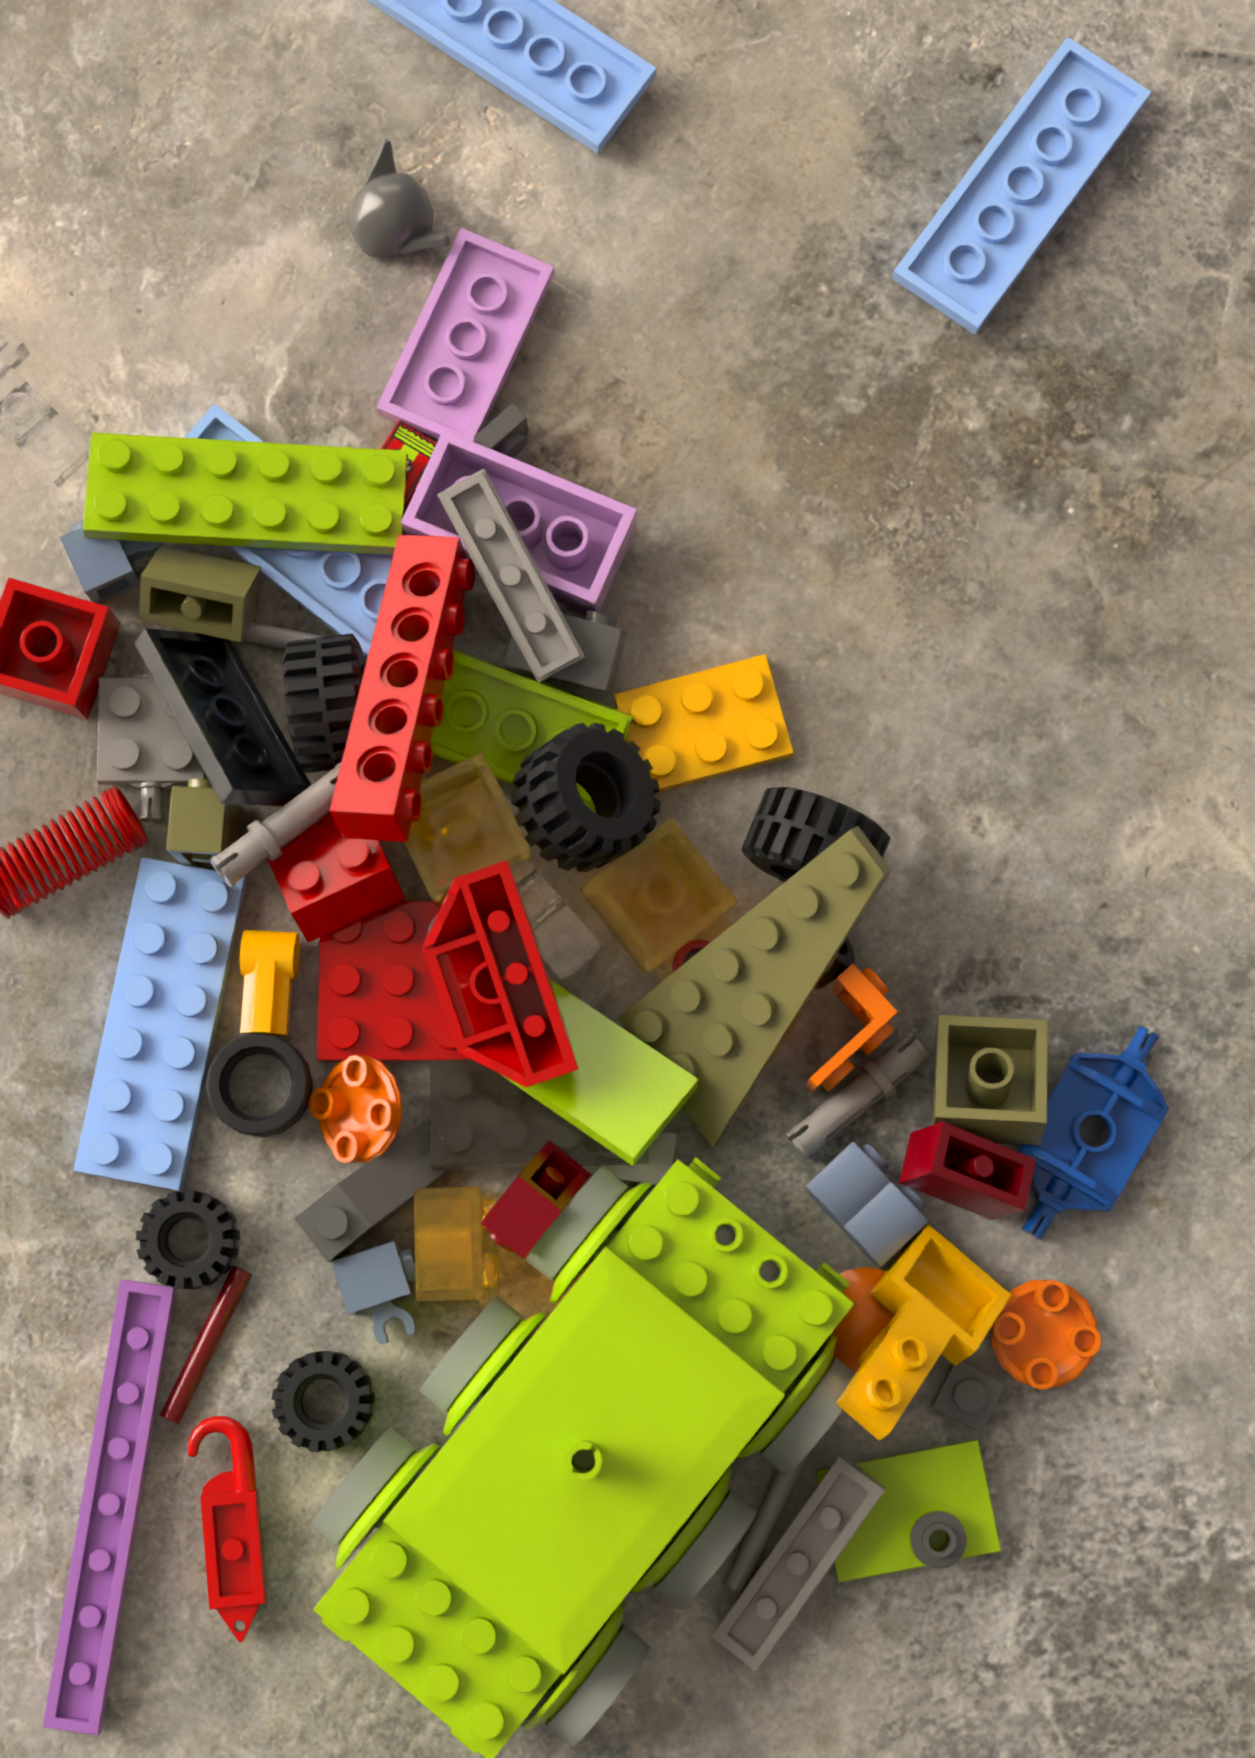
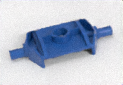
[1017,1026,1169,1241]

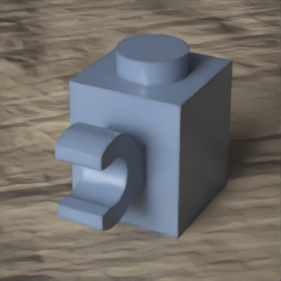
[59,520,164,604]
[332,1241,420,1345]

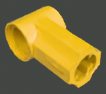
[240,930,300,1037]

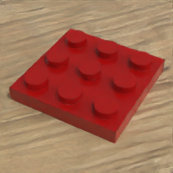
[317,901,475,1062]

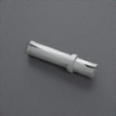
[210,762,341,887]
[785,1032,932,1161]

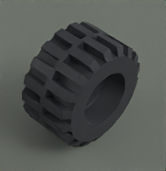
[283,633,366,774]
[511,723,661,872]
[741,787,890,882]

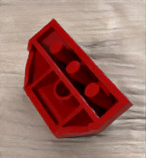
[422,860,579,1087]

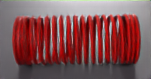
[0,785,148,919]

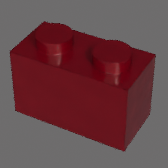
[899,1121,1036,1220]
[480,1140,591,1259]

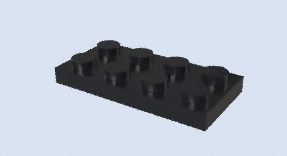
[134,628,311,806]

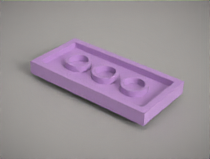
[376,228,555,442]

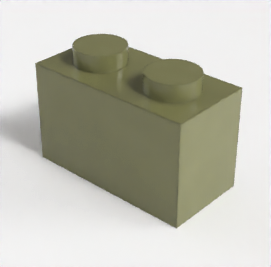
[139,545,261,642]
[166,779,243,870]

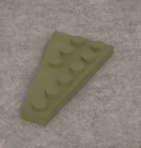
[618,826,892,1148]

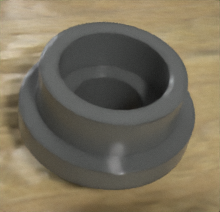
[910,1511,967,1569]

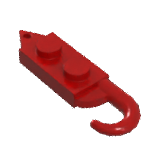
[188,1416,268,1643]

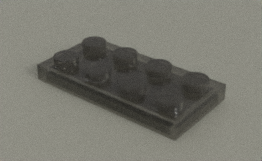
[430,1059,649,1171]

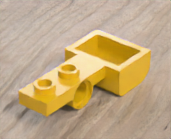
[836,1224,1012,1441]

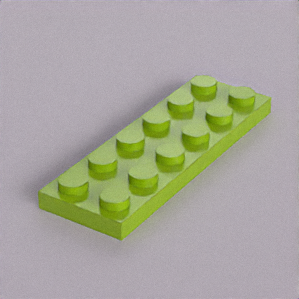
[83,432,407,555]

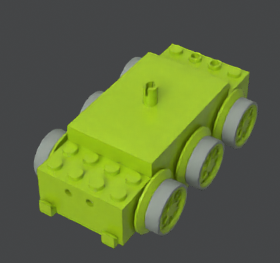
[311,1157,856,1758]

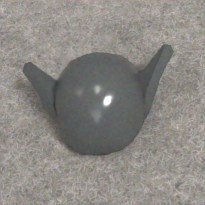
[347,139,450,257]

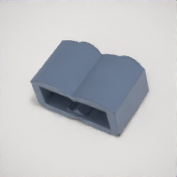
[803,1142,928,1267]

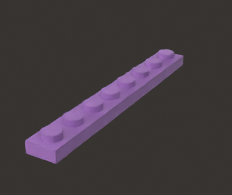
[42,1279,177,1735]

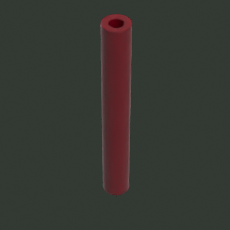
[160,1265,253,1424]

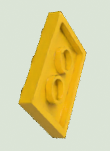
[614,654,794,794]

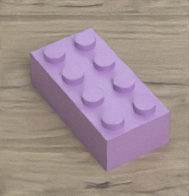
[401,429,637,615]

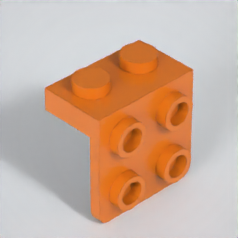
[805,963,898,1093]

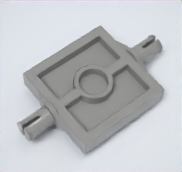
[97,660,205,822]

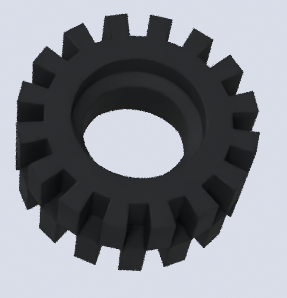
[136,1190,240,1289]
[272,1351,375,1452]

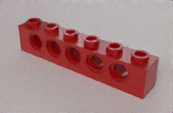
[329,535,475,842]

